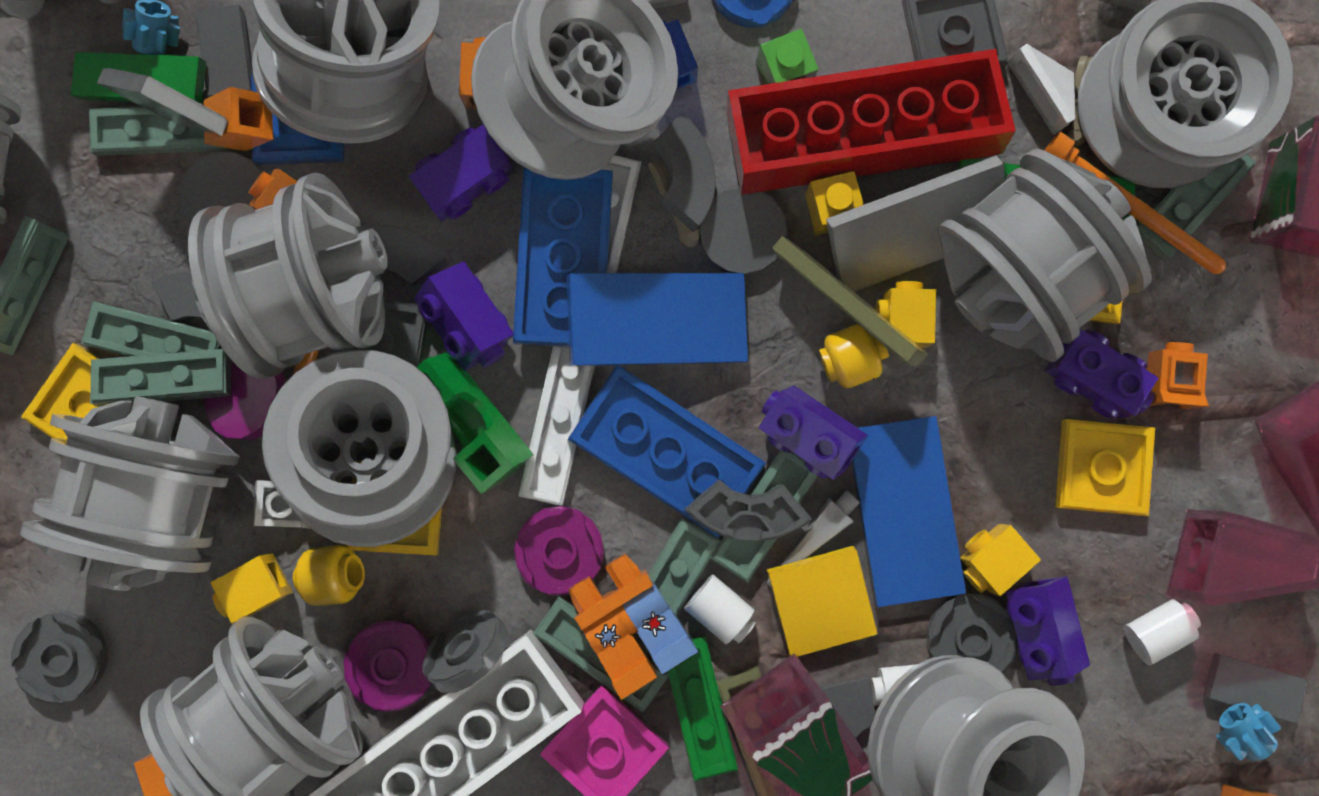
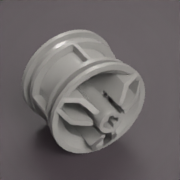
[252,0,439,143]
[937,149,1152,362]
[188,173,388,379]
[20,396,240,591]
[140,617,362,796]

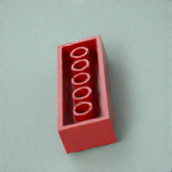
[726,49,1016,195]

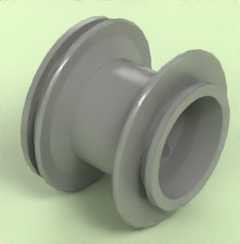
[471,0,678,180]
[1078,0,1293,188]
[262,350,457,547]
[868,655,1085,796]

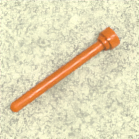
[1044,131,1226,274]

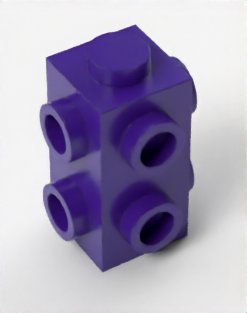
[409,125,514,222]
[414,261,514,371]
[1044,329,1158,420]
[759,385,869,480]
[1006,576,1090,686]

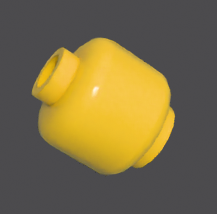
[818,324,889,388]
[293,545,365,606]

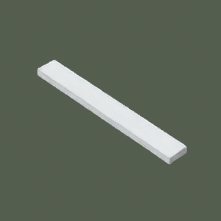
[518,155,641,506]

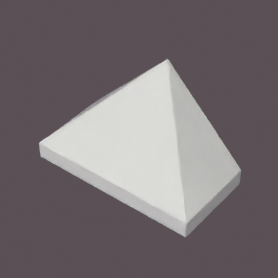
[1008,44,1075,135]

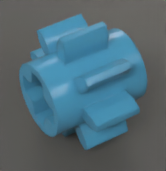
[122,0,180,55]
[1216,703,1281,761]

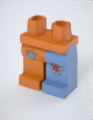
[569,553,698,700]

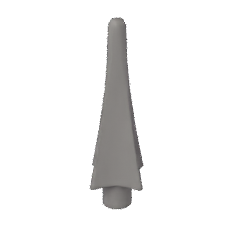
[767,491,860,587]

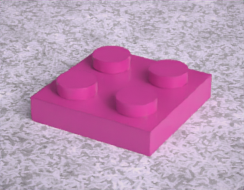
[540,684,669,796]

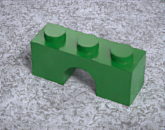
[416,352,534,494]

